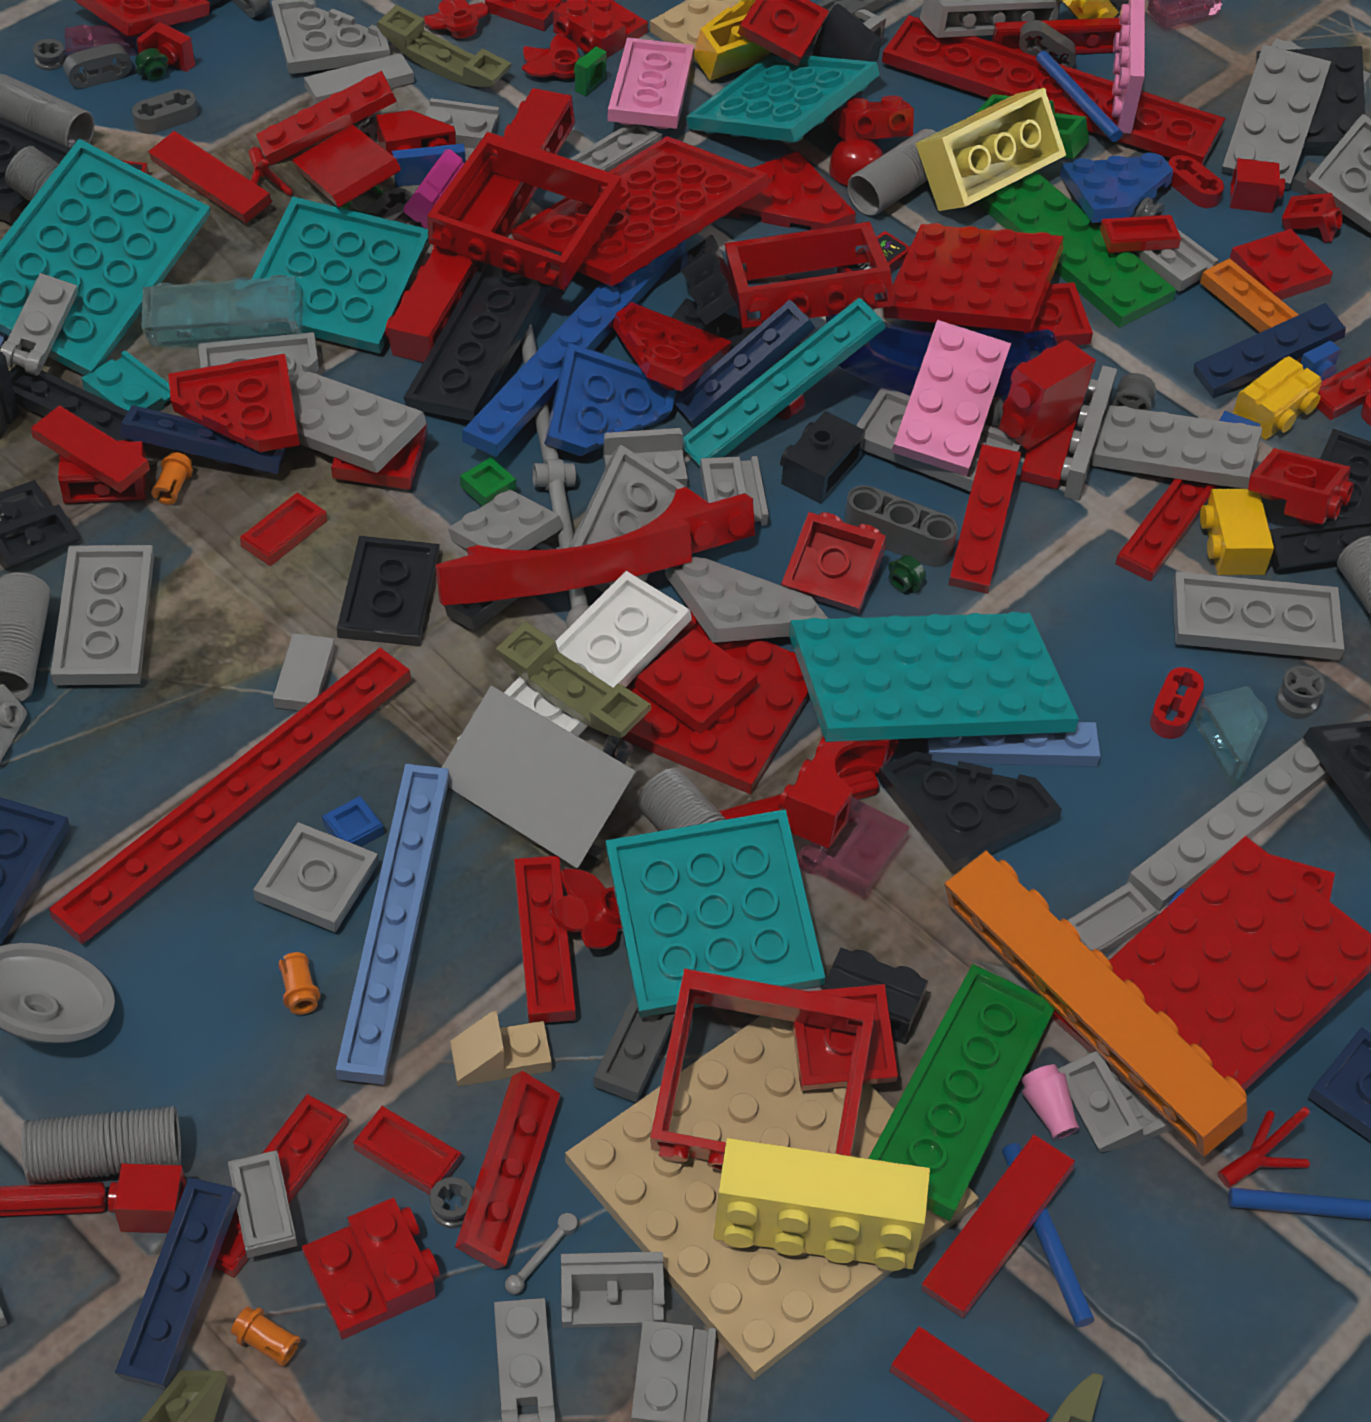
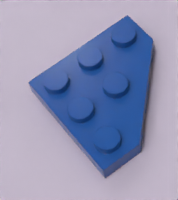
[1060,153,1173,223]
[544,343,676,456]

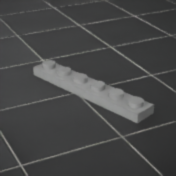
[1127,739,1330,911]

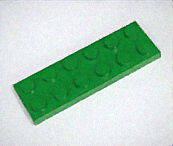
[978,171,1176,328]
[868,964,1055,1222]

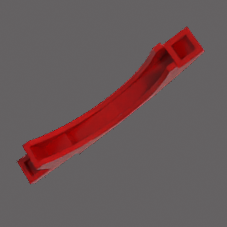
[435,487,755,606]

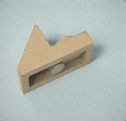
[450,1011,552,1086]

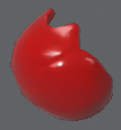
[828,139,883,186]

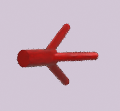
[248,147,293,196]
[1217,1107,1310,1188]

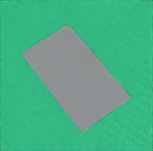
[442,685,636,869]

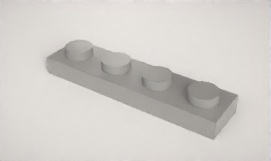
[1060,365,1117,501]

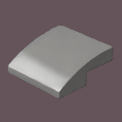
[1058,1051,1175,1153]

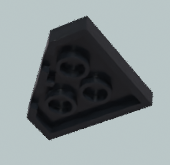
[878,751,1062,872]

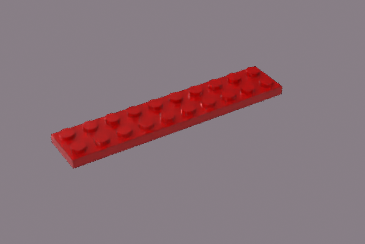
[882,15,1225,165]

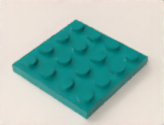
[686,52,880,144]
[237,197,430,354]
[606,809,825,1018]

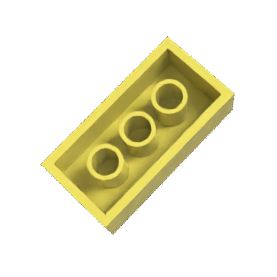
[915,88,1066,211]
[713,1138,930,1271]

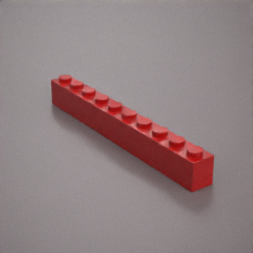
[385,88,575,362]

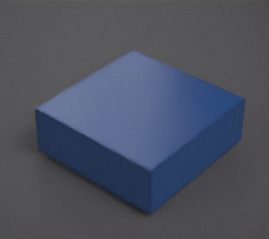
[322,796,384,847]

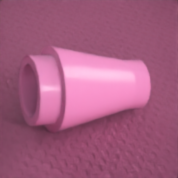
[1021,1064,1080,1140]

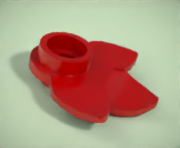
[423,0,489,38]
[522,34,579,79]
[549,869,622,949]

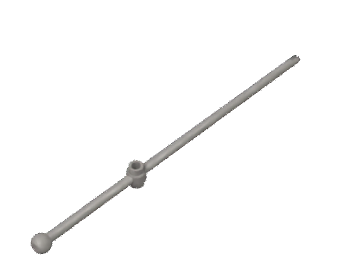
[508,233,590,628]

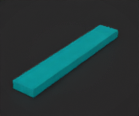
[682,297,886,468]

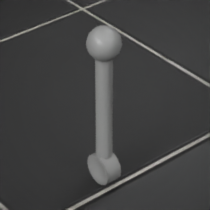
[505,1213,577,1295]

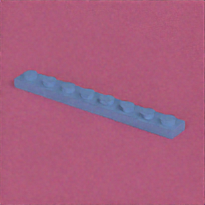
[336,764,449,1085]

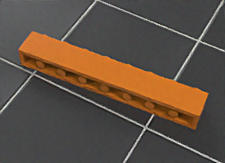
[944,851,1247,1157]

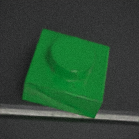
[574,46,607,96]
[460,457,516,506]

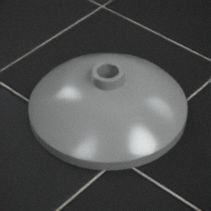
[0,943,115,1044]

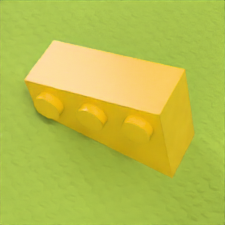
[693,0,771,81]

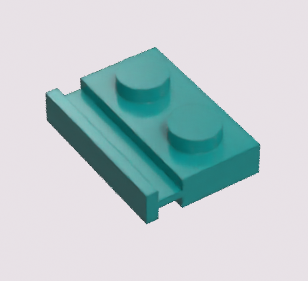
[81,350,171,412]

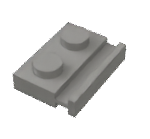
[425,98,499,148]
[1131,230,1219,292]
[700,456,769,525]
[631,1320,716,1422]

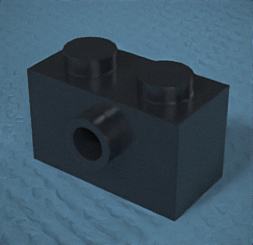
[780,411,866,504]

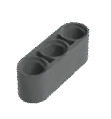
[844,485,958,567]

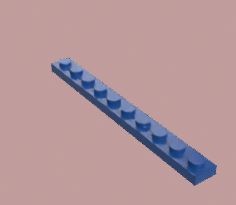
[462,239,686,457]

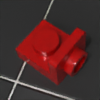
[137,22,195,72]
[1281,193,1342,243]

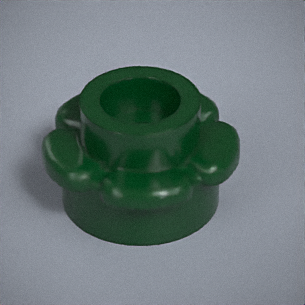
[135,48,168,81]
[888,555,926,593]

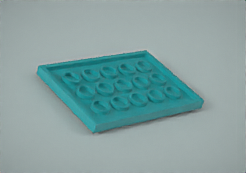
[0,139,210,376]
[788,612,1079,742]

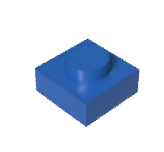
[1300,340,1341,381]

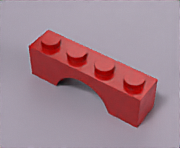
[779,736,900,849]

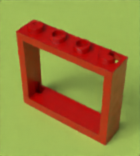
[427,132,621,290]
[724,221,894,328]
[650,968,876,1171]

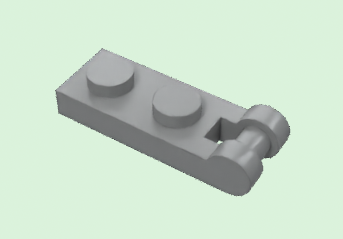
[0,273,78,376]
[494,1298,555,1422]

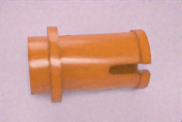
[151,452,193,505]
[278,952,321,1015]
[231,1306,301,1367]

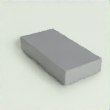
[273,633,335,711]
[1068,882,1159,954]
[228,1150,297,1258]

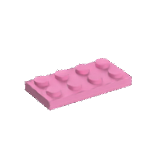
[1112,0,1145,134]
[607,38,694,129]
[892,320,1011,477]

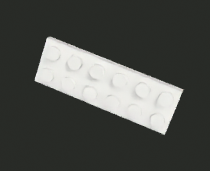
[457,571,692,740]

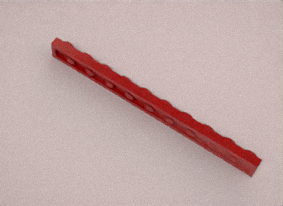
[49,647,411,945]

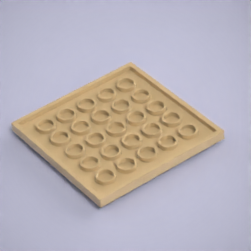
[565,1016,979,1380]

